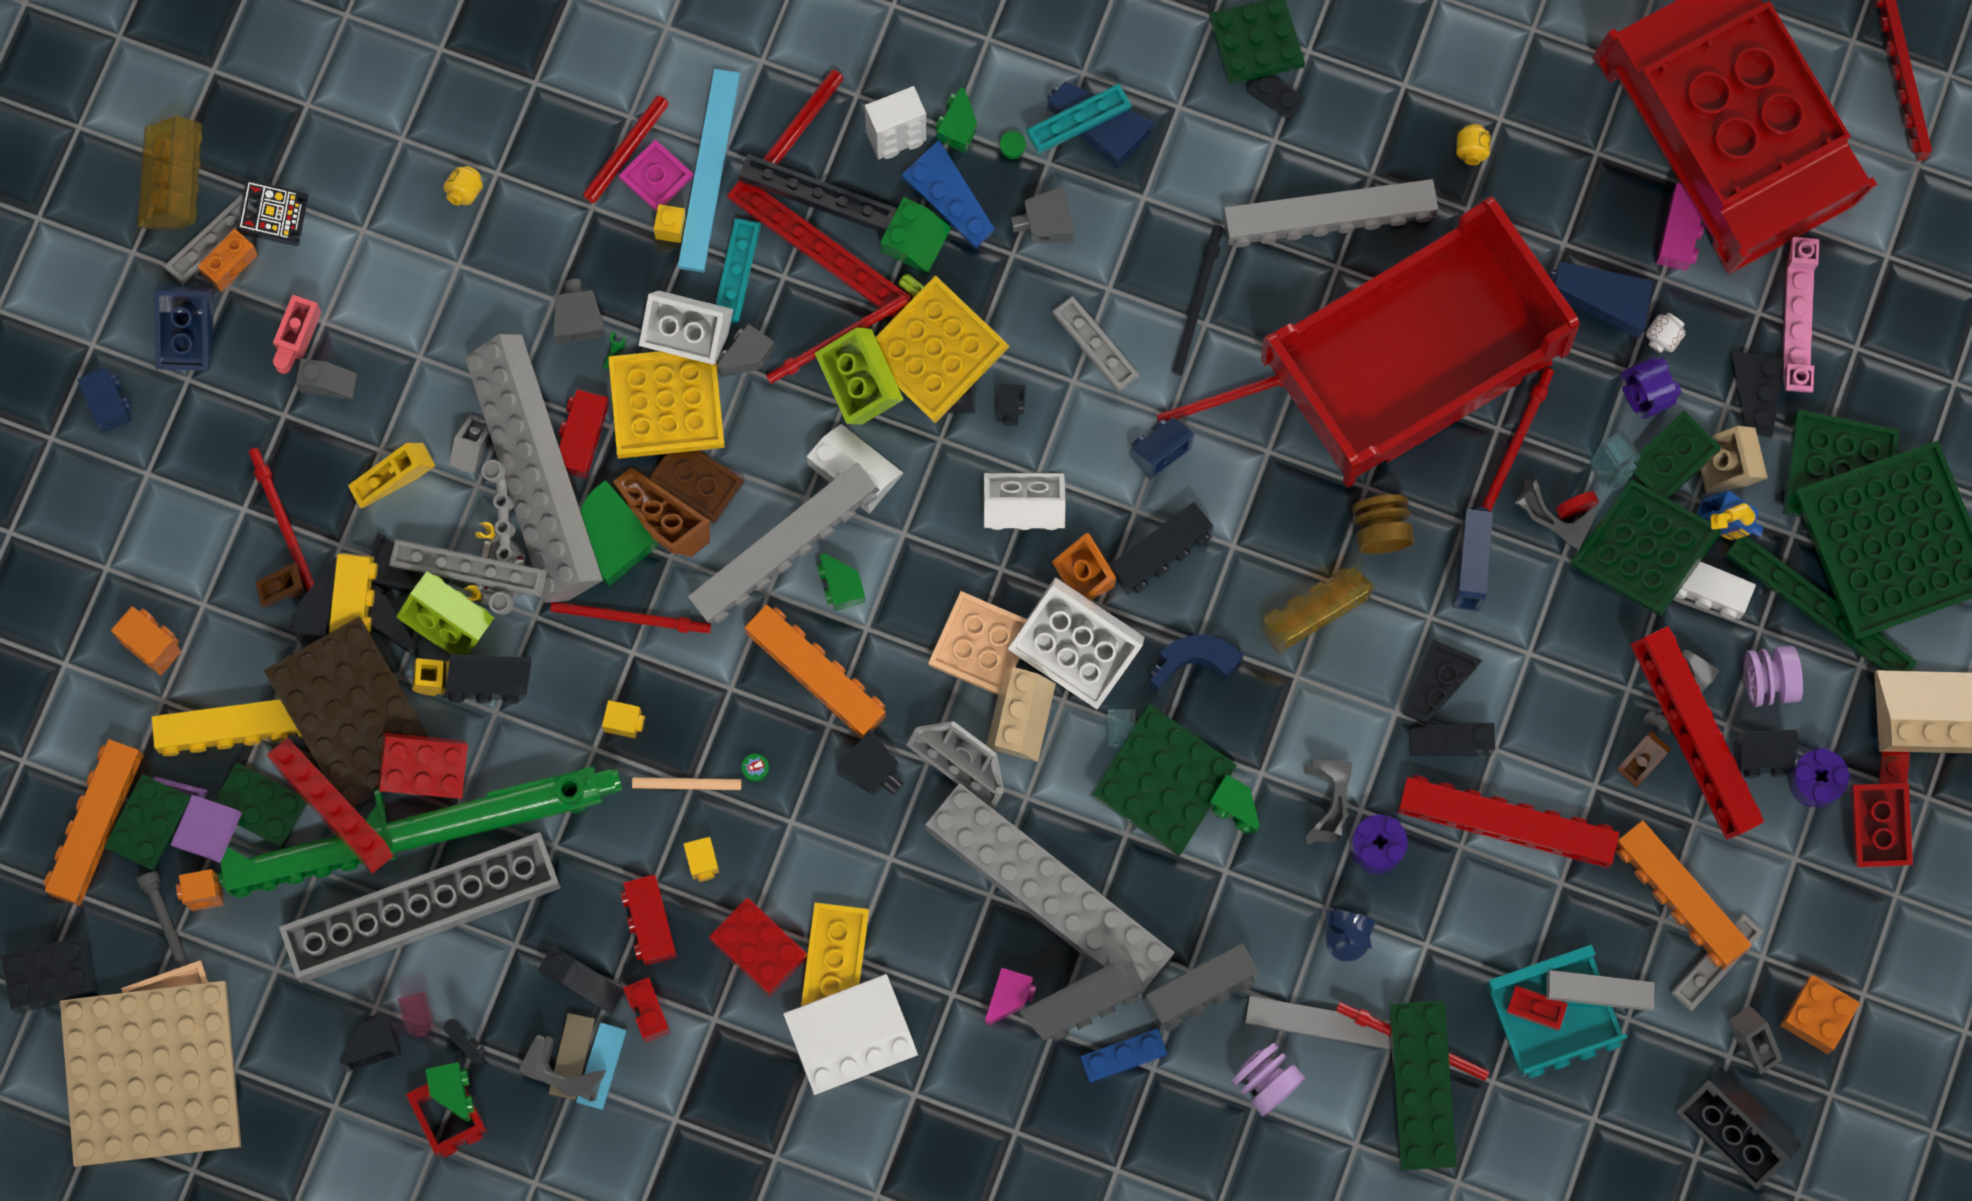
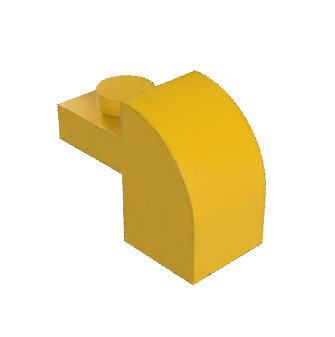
[412,658,444,696]

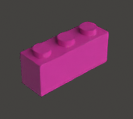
[1656,183,1704,271]

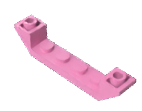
[1782,237,1819,393]

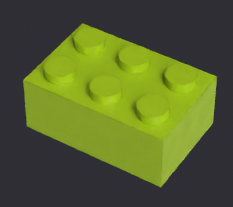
[815,328,904,425]
[396,571,495,655]

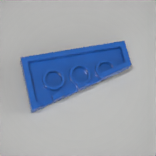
[902,140,995,249]

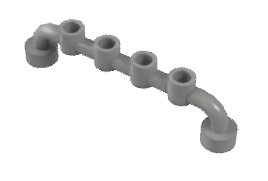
[481,460,517,615]

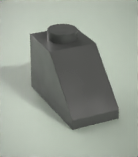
[296,359,357,400]
[1728,1006,1783,1075]

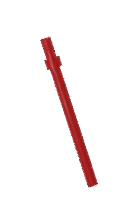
[766,295,908,384]
[1481,368,1554,512]
[1156,374,1284,423]
[248,448,314,592]
[550,602,712,634]
[1335,1001,1489,1081]

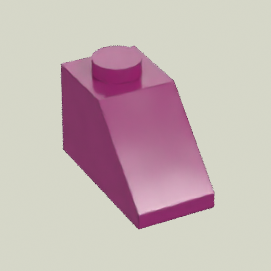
[985,968,1037,1025]

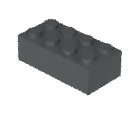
[1143,943,1259,1032]

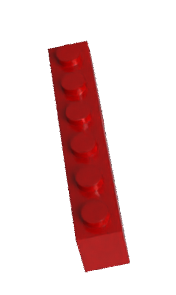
[266,737,393,874]

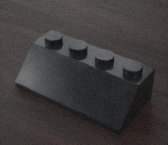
[1676,1066,1802,1190]

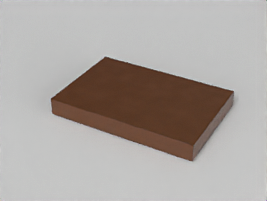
[649,450,745,525]

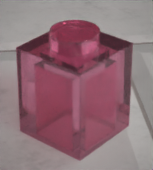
[398,991,436,1036]

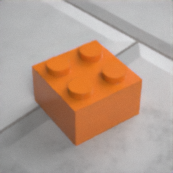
[111,606,182,676]
[1780,975,1860,1054]

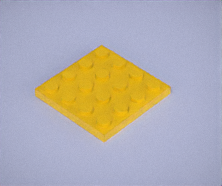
[875,275,1010,423]
[608,351,725,459]

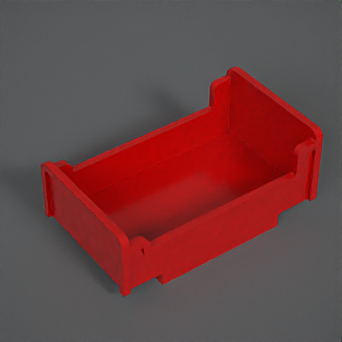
[1592,0,1878,275]
[1261,196,1579,488]

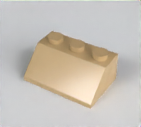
[986,667,1056,762]

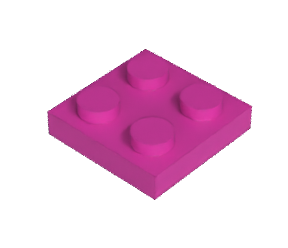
[619,140,694,213]

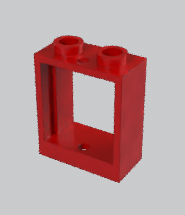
[406,1083,487,1158]

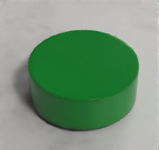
[1000,131,1026,159]

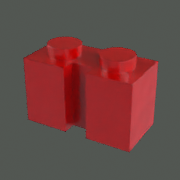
[623,977,670,1043]

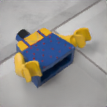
[1696,491,1763,540]

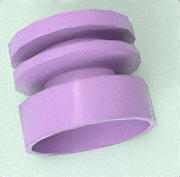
[1743,646,1803,707]
[1231,1043,1306,1117]

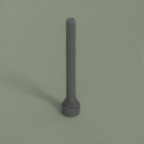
[136,871,189,968]

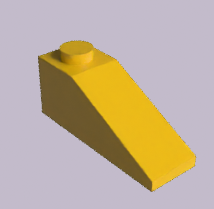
[348,443,435,508]

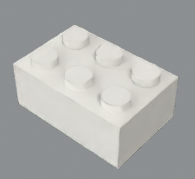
[865,86,926,159]

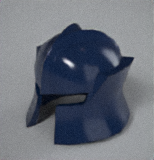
[1325,908,1376,962]

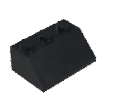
[441,654,531,705]

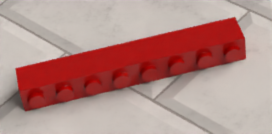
[1630,626,1764,840]
[1397,775,1620,868]

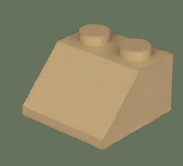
[1701,426,1768,494]

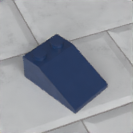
[154,285,214,371]

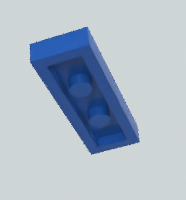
[1080,1029,1167,1084]

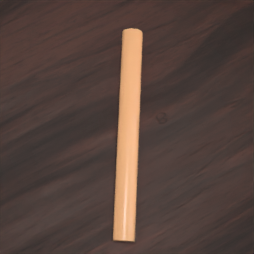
[632,777,742,790]

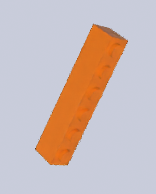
[744,604,886,738]
[44,739,144,906]
[1616,820,1752,970]

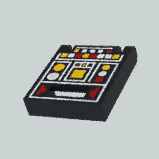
[236,179,309,246]

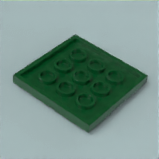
[1782,410,1900,518]
[1571,479,1722,616]
[1090,704,1237,856]

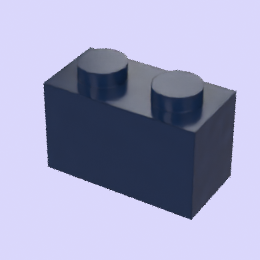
[77,367,132,433]

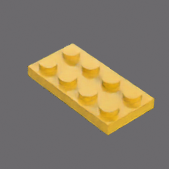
[801,903,869,1006]

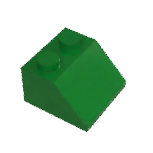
[880,197,951,274]

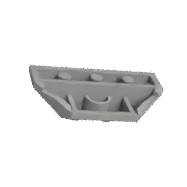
[906,721,1004,809]

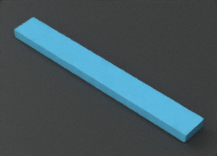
[678,69,740,273]

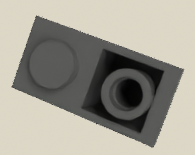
[716,324,775,376]

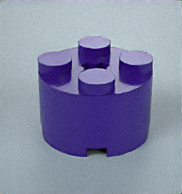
[1621,357,1681,419]
[1789,748,1850,808]
[1350,815,1408,874]

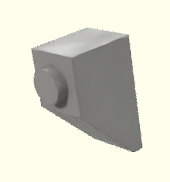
[449,414,491,473]

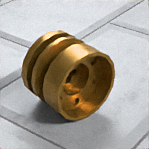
[1352,495,1415,554]

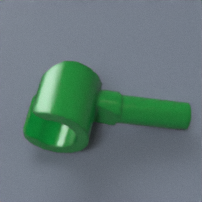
[603,331,626,370]

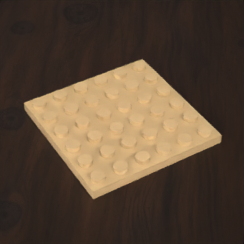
[60,981,241,1167]

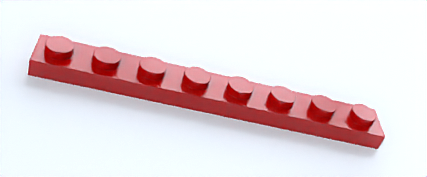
[1874,0,1932,161]
[727,181,911,319]

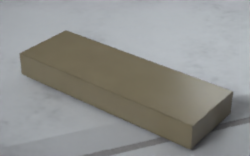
[549,1013,595,1100]

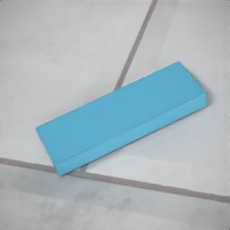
[576,1023,627,1111]

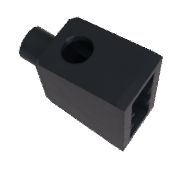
[836,730,904,796]

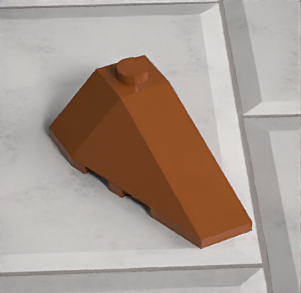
[613,467,710,557]

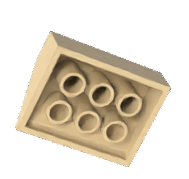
[1875,670,1972,753]

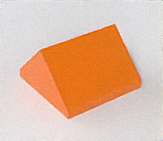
[1052,533,1116,601]

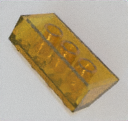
[138,116,202,229]
[1261,567,1374,654]

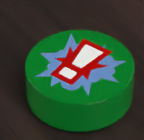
[742,754,769,782]

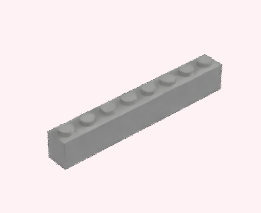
[1223,179,1438,247]
[688,462,880,624]

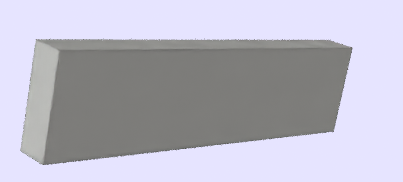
[164,195,257,286]
[1052,296,1140,393]
[1670,913,1764,1012]
[1546,970,1654,1011]

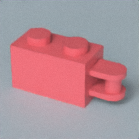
[273,295,322,374]

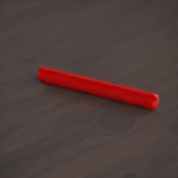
[763,69,843,165]
[583,95,668,204]

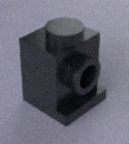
[997,384,1026,426]

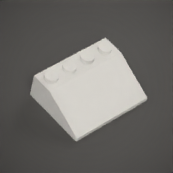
[1008,577,1145,709]
[783,974,918,1095]

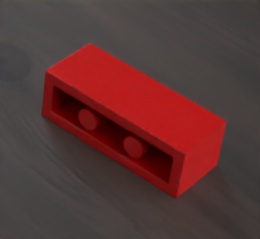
[559,389,609,479]
[620,874,677,966]

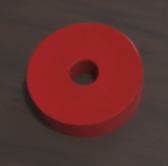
[1556,491,1599,520]

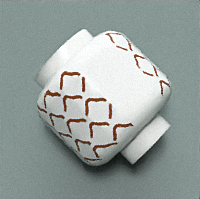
[1646,313,1686,354]

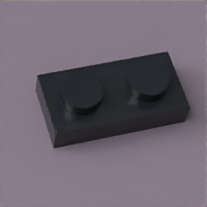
[1247,75,1305,121]

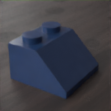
[1130,418,1194,480]

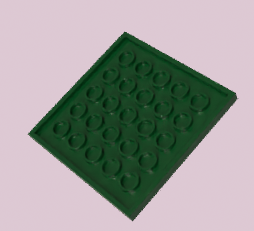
[1793,441,1972,641]

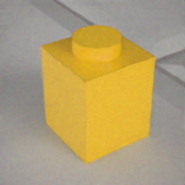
[654,204,686,243]
[602,700,645,739]
[684,837,719,882]

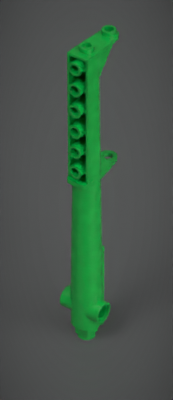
[218,767,622,898]

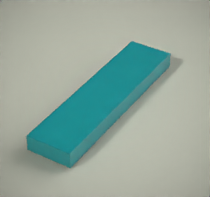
[1026,84,1132,155]
[715,218,761,325]

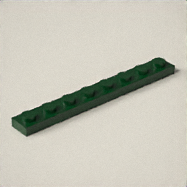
[1725,536,1917,671]

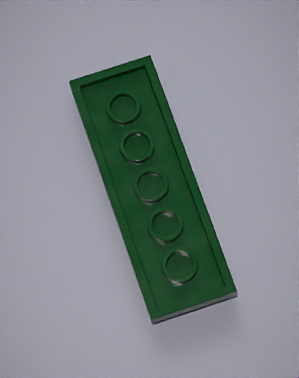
[1389,1000,1457,1171]

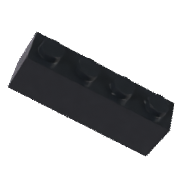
[1109,502,1214,595]

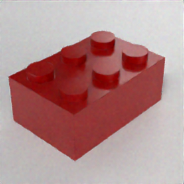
[377,733,468,799]
[1850,782,1913,867]
[709,897,807,998]

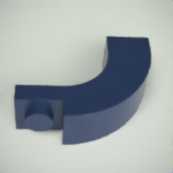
[1149,635,1244,692]

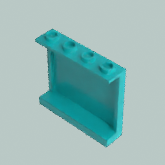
[1486,944,1627,1079]

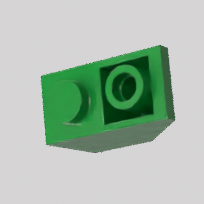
[935,87,977,153]
[816,553,866,611]
[1209,774,1260,835]
[426,1062,474,1121]

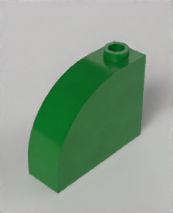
[580,480,658,587]

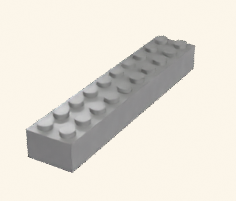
[465,334,603,603]
[925,783,1175,999]
[279,832,561,983]

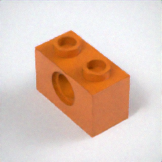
[197,228,258,293]
[176,869,224,911]

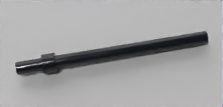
[1172,225,1223,376]

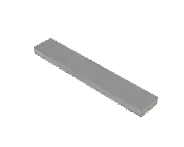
[389,539,547,598]
[1245,996,1392,1050]

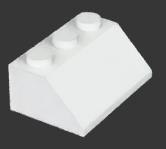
[639,291,733,365]
[807,424,903,514]
[984,473,1065,530]

